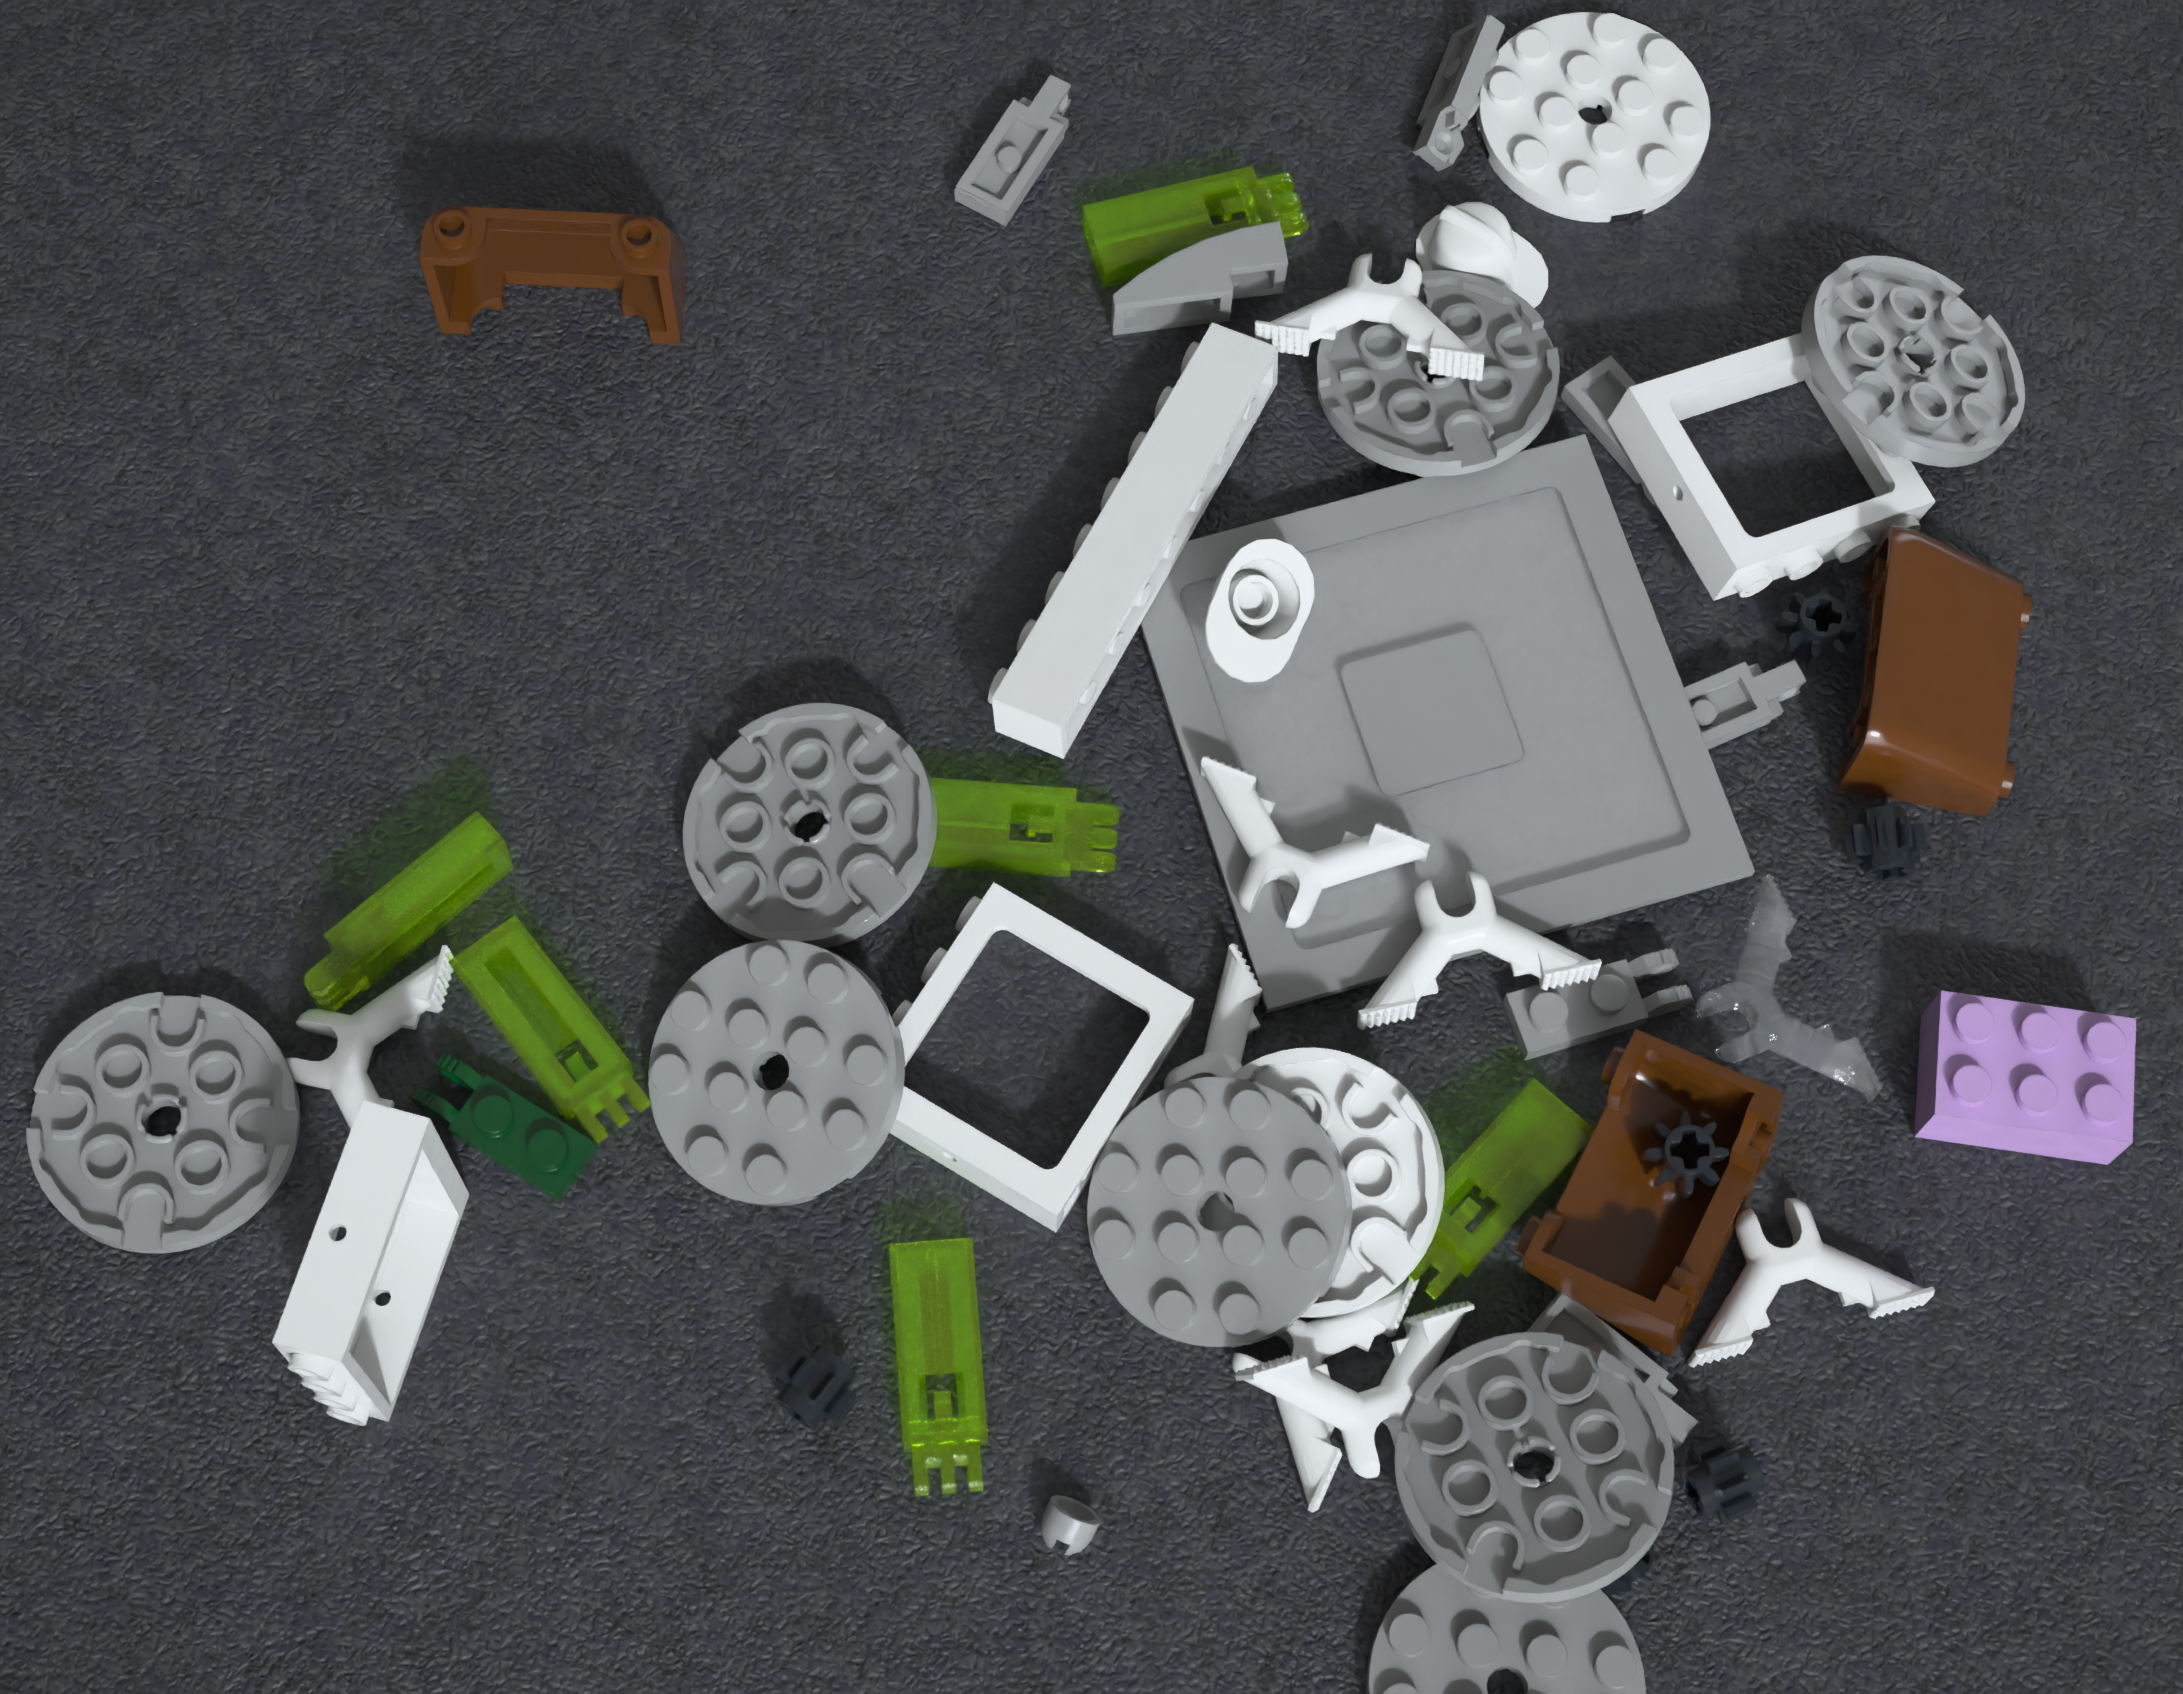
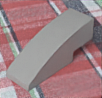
[1111,221,1288,336]

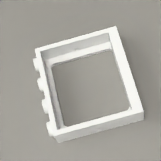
[1607,333,1935,601]
[889,882,1194,1233]
[272,1100,469,1426]

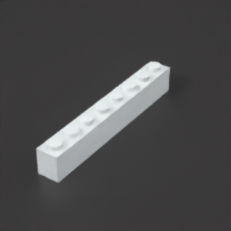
[988,322,1278,759]

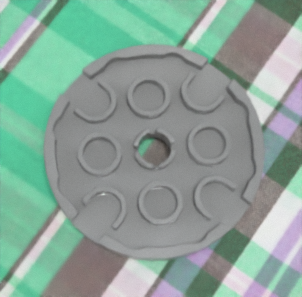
[1801,255,2025,468]
[1317,270,1560,477]
[683,703,938,949]
[648,940,905,1206]
[26,992,301,1254]
[1087,1076,1352,1347]
[1394,1332,1674,1603]
[1366,1564,1646,1694]

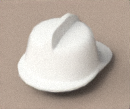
[1416,202,1548,308]
[1204,539,1315,683]

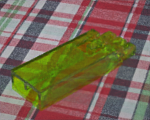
[1082,166,1309,288]
[928,777,1120,877]
[304,810,514,1012]
[448,915,652,1144]
[1408,1078,1595,1300]
[889,1237,988,1497]

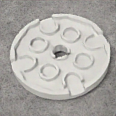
[1476,12,1710,223]
[1200,1047,1445,1318]

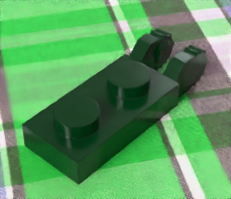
[409,1052,598,1203]

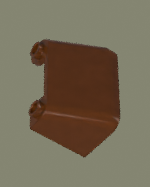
[419,206,688,345]
[1837,525,2032,817]
[1517,1029,1785,1358]

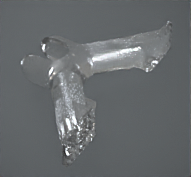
[1695,874,1884,1102]

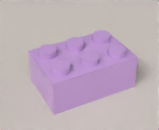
[1914,990,2136,1165]

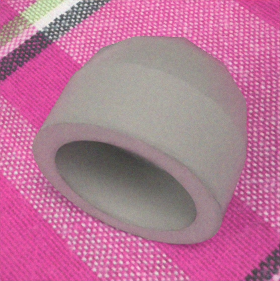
[1040,1495,1101,1555]

